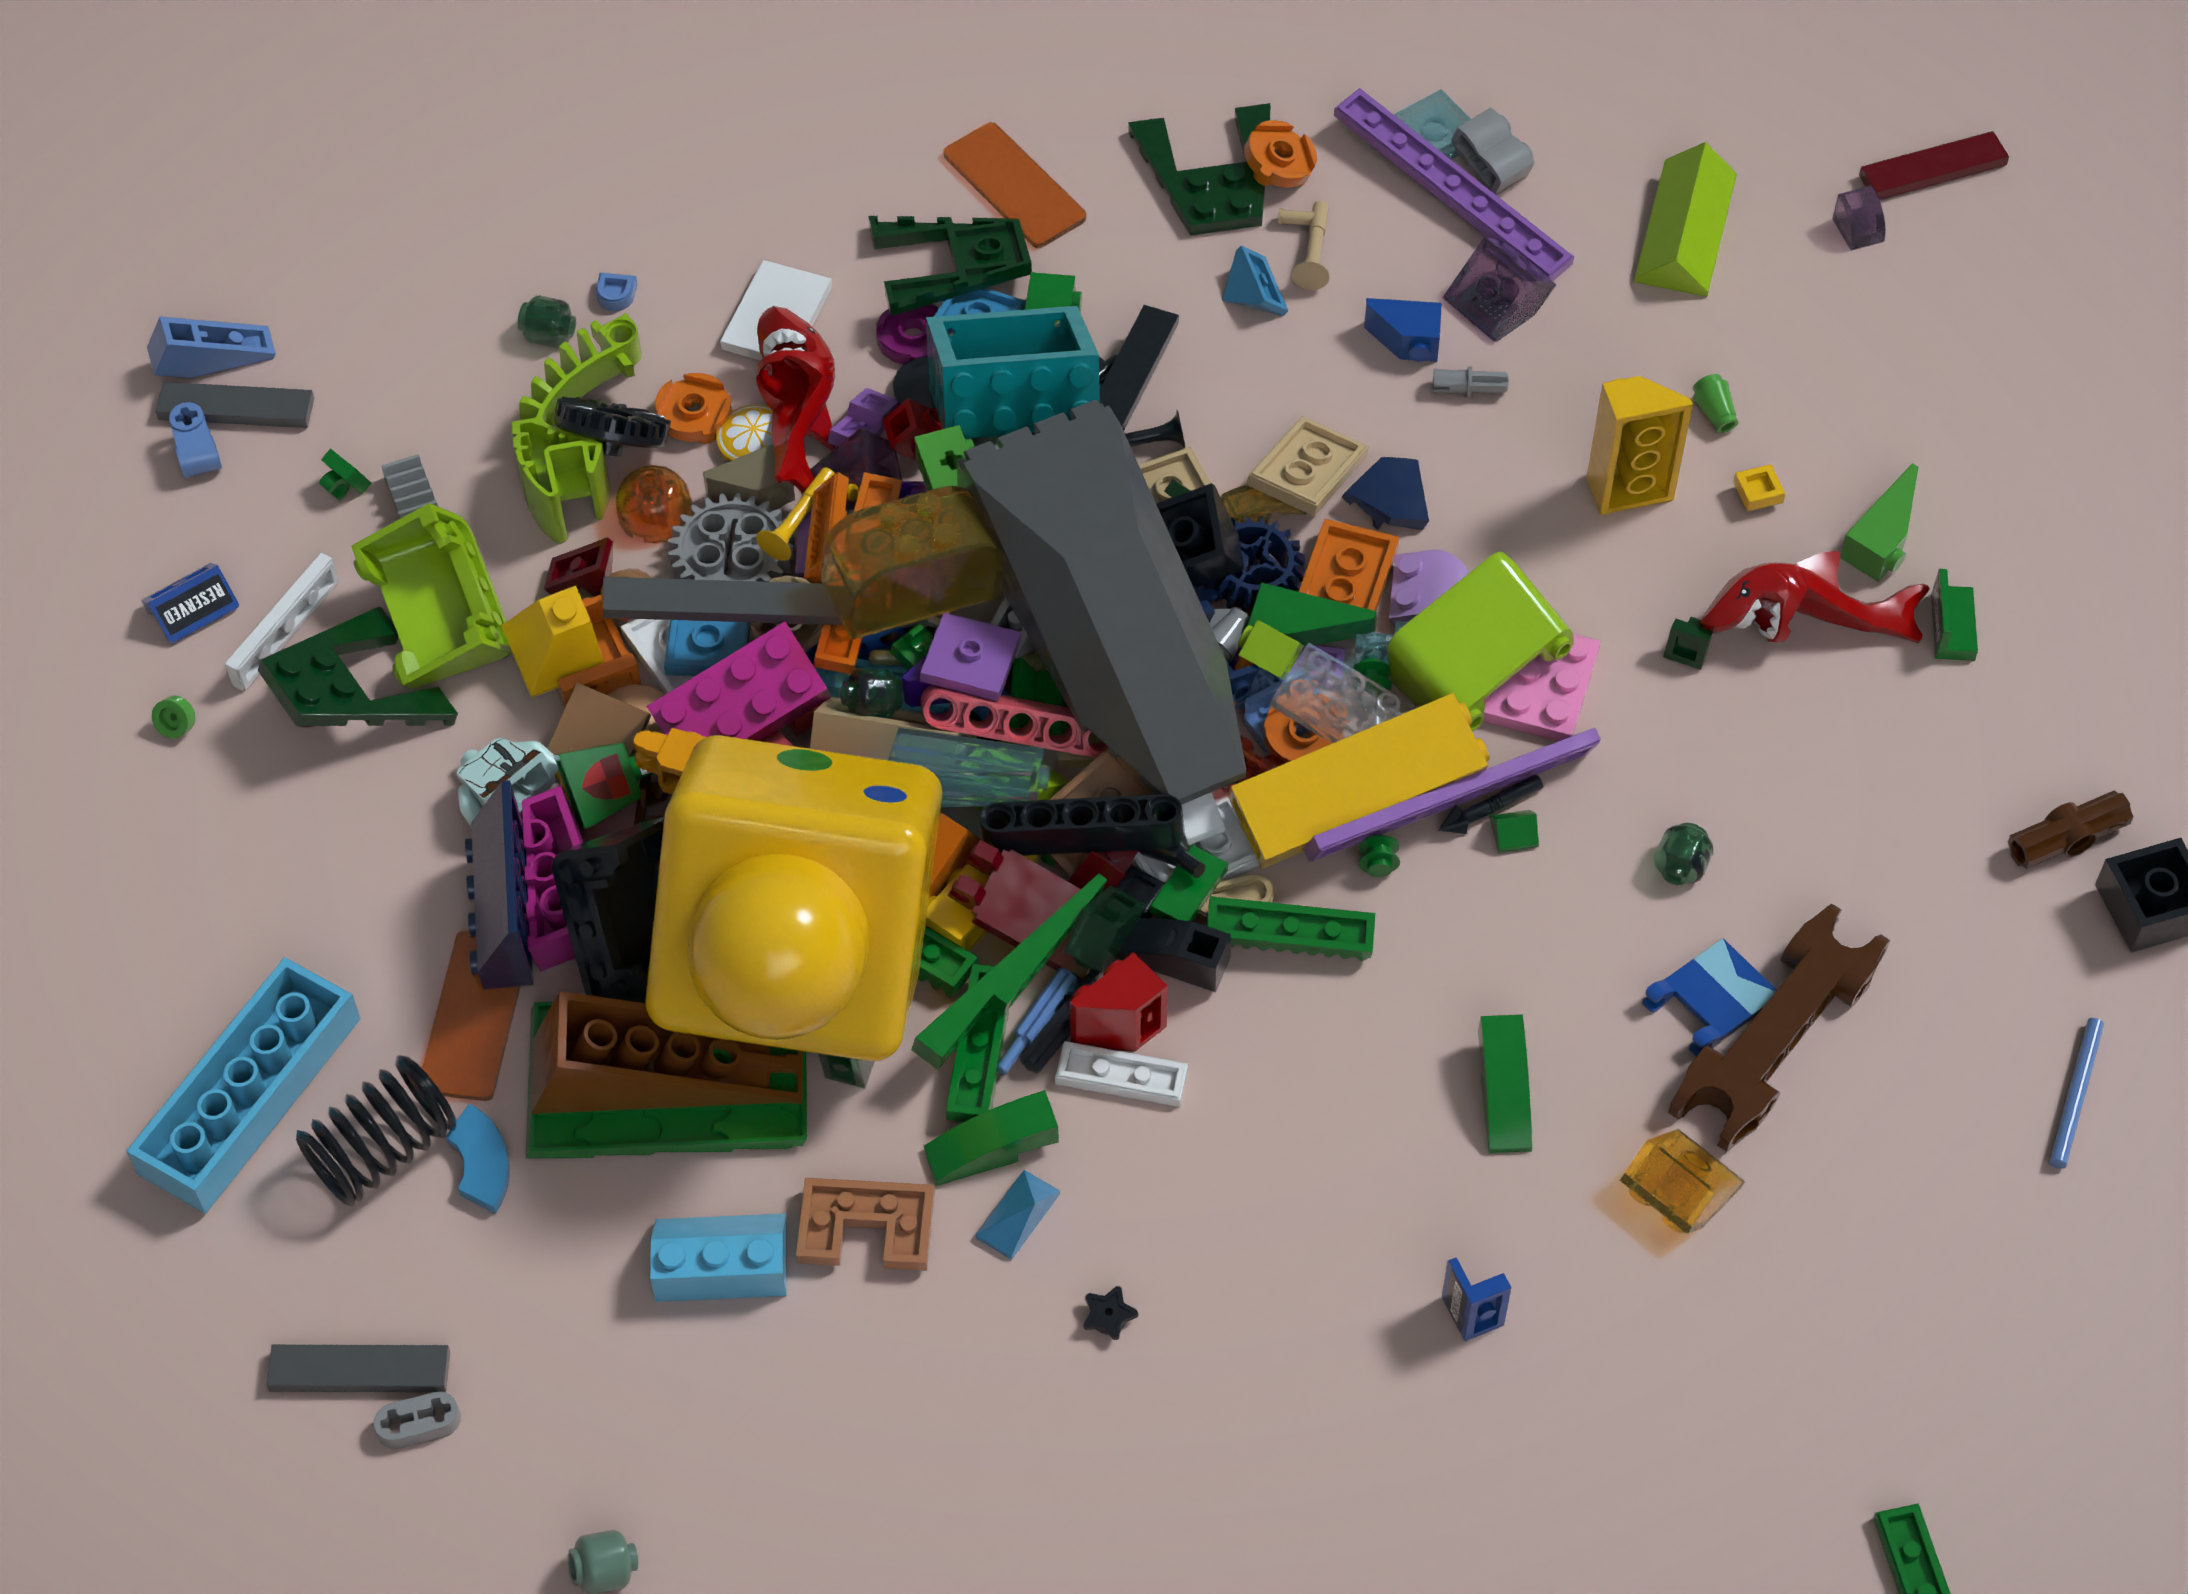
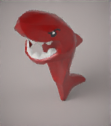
[755,306,835,494]
[1700,551,1930,643]

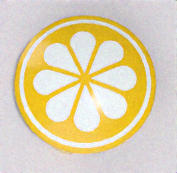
[716,405,773,461]

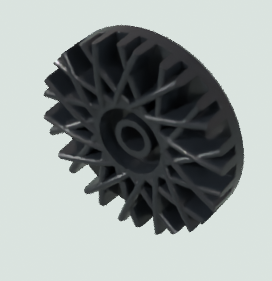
[553,396,671,456]

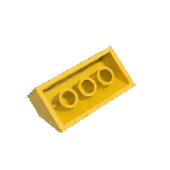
[1586,376,1693,515]

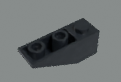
[1099,916,1231,992]

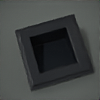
[1110,866,1166,918]

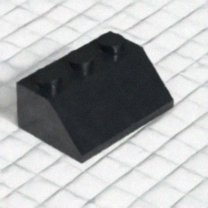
[1156,483,1244,586]

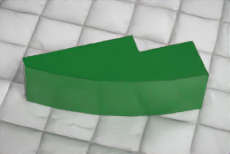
[1478,1014,1532,1153]
[924,1090,1059,1186]

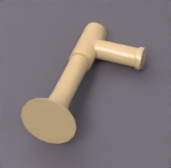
[1278,201,1330,290]

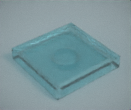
[1394,89,1471,159]

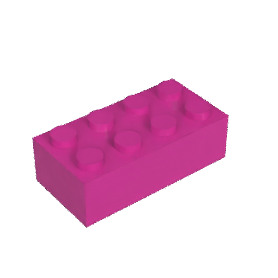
[646,621,831,741]

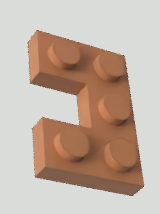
[796,1178,935,1271]

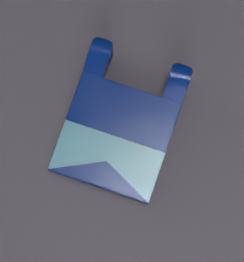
[1642,938,1777,1056]

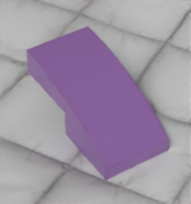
[828,388,899,456]

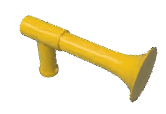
[756,467,859,561]

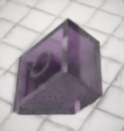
[1442,236,1556,342]

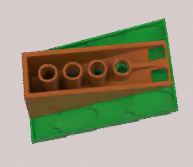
[526,991,807,1159]

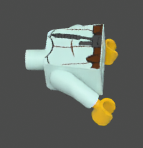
[457,738,569,828]

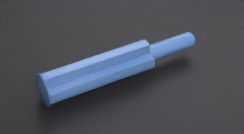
[998,968,1079,1074]

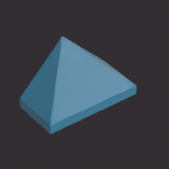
[1222,246,1288,316]
[976,1170,1060,1260]

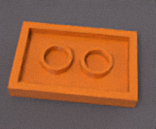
[1299,518,1399,637]

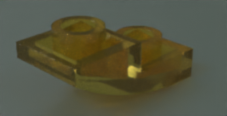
[1221,485,1307,524]

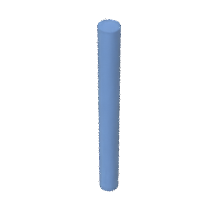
[2049,1018,2104,1169]

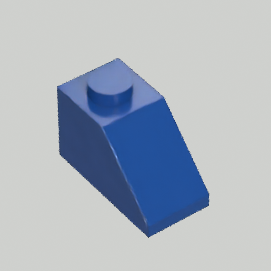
[1364,298,1442,362]

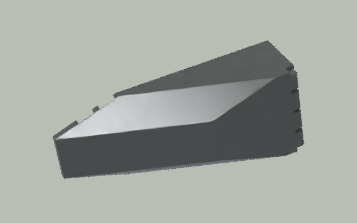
[957,399,1246,805]

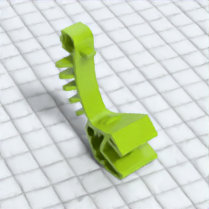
[511,313,642,543]

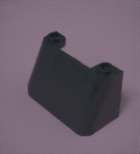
[552,817,664,1003]

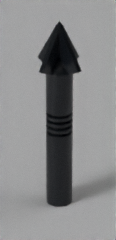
[1438,774,1543,834]

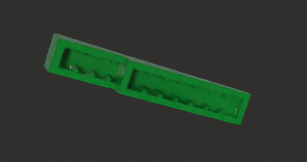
[911,874,1107,1070]

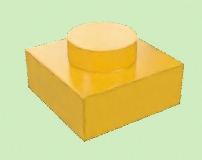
[1733,464,1786,512]

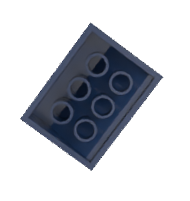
[465,780,534,990]

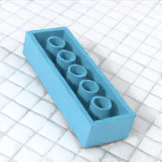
[126,957,361,1214]

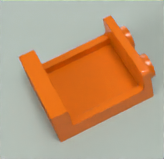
[556,595,642,708]

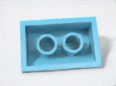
[650,1213,787,1302]

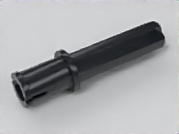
[1020,966,1102,1073]

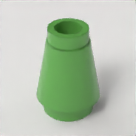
[1693,374,1738,433]

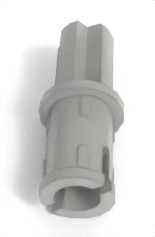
[1433,367,1509,397]

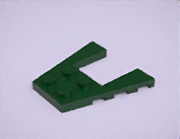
[1128,103,1271,235]
[868,216,1032,316]
[258,606,458,726]

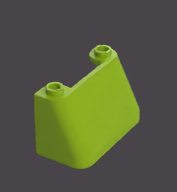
[351,503,512,689]
[1387,551,1574,732]

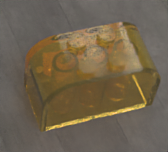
[821,486,1004,640]

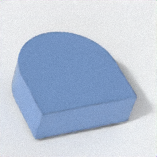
[596,273,638,311]

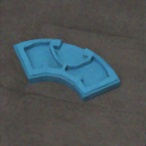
[446,1104,510,1214]

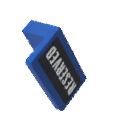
[141,563,239,643]
[1442,1257,1512,1341]

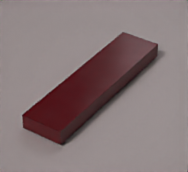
[1859,131,2009,201]

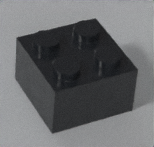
[2095,838,2188,952]

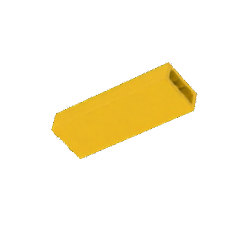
[1227,693,1490,869]

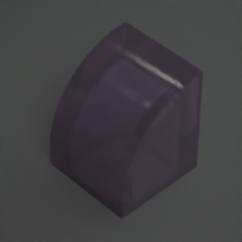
[1832,185,1886,251]

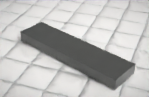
[155,382,314,428]
[266,1344,450,1392]

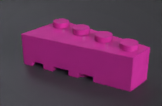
[522,786,584,972]

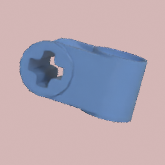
[169,402,222,478]

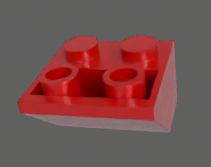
[1070,952,1168,1051]

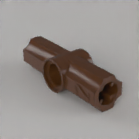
[2007,790,2134,869]

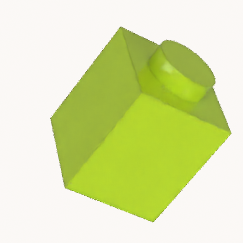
[1238,620,1304,681]

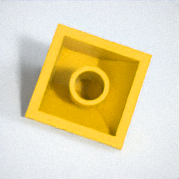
[501,586,604,699]

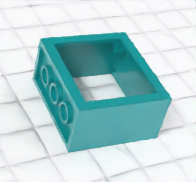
[926,306,1100,439]

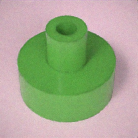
[152,695,195,738]

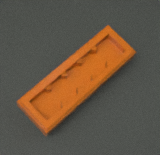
[804,472,849,583]

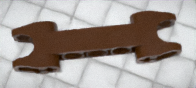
[1668,904,1890,1152]

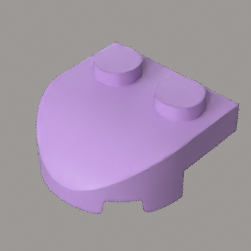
[1389,549,1469,627]

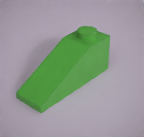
[1840,463,1919,582]

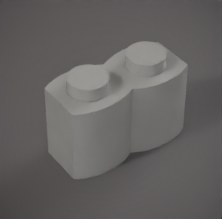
[1451,108,1535,195]

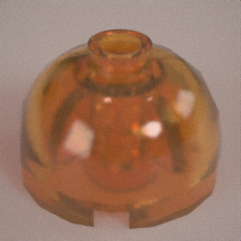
[615,464,692,543]

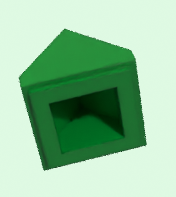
[1490,810,1539,853]

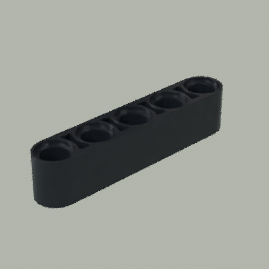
[979,794,1185,856]

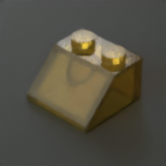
[1619,1129,1746,1234]

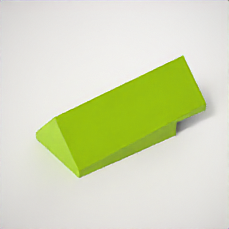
[1634,142,1737,297]

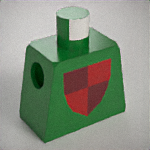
[553,743,654,829]

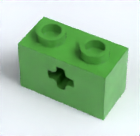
[914,425,974,518]

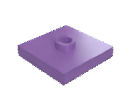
[920,612,1021,701]

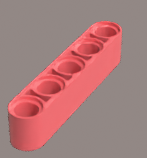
[920,685,1108,758]

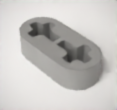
[374,1392,461,1449]

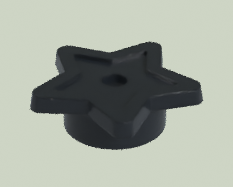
[1083,1286,1139,1340]

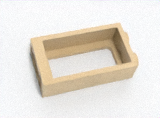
[810,696,976,774]

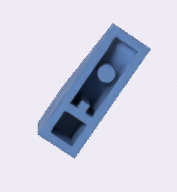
[147,316,276,378]

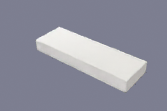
[1055,1041,1188,1107]

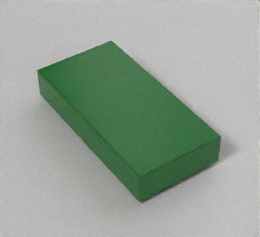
[1150,845,1228,921]

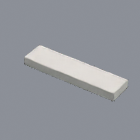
[225,553,339,692]

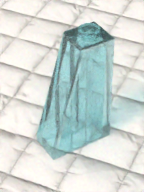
[888,728,1050,807]

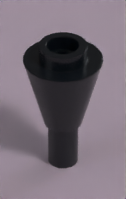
[1139,842,1205,878]

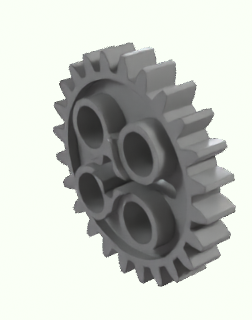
[668,493,795,582]

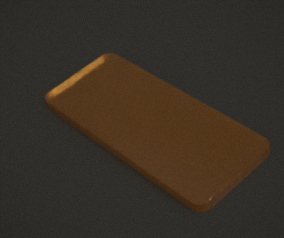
[943,122,1087,248]
[422,931,521,1101]

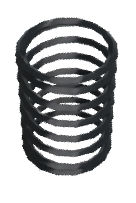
[296,1055,457,1206]

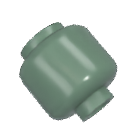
[568,1530,638,1594]

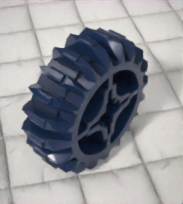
[1204,514,1306,613]

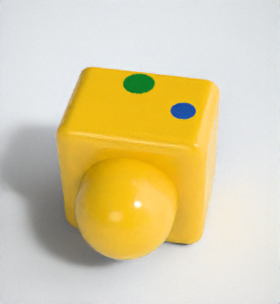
[645,735,943,1061]

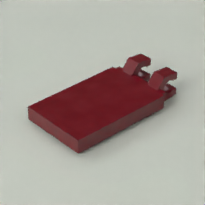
[947,840,1118,983]

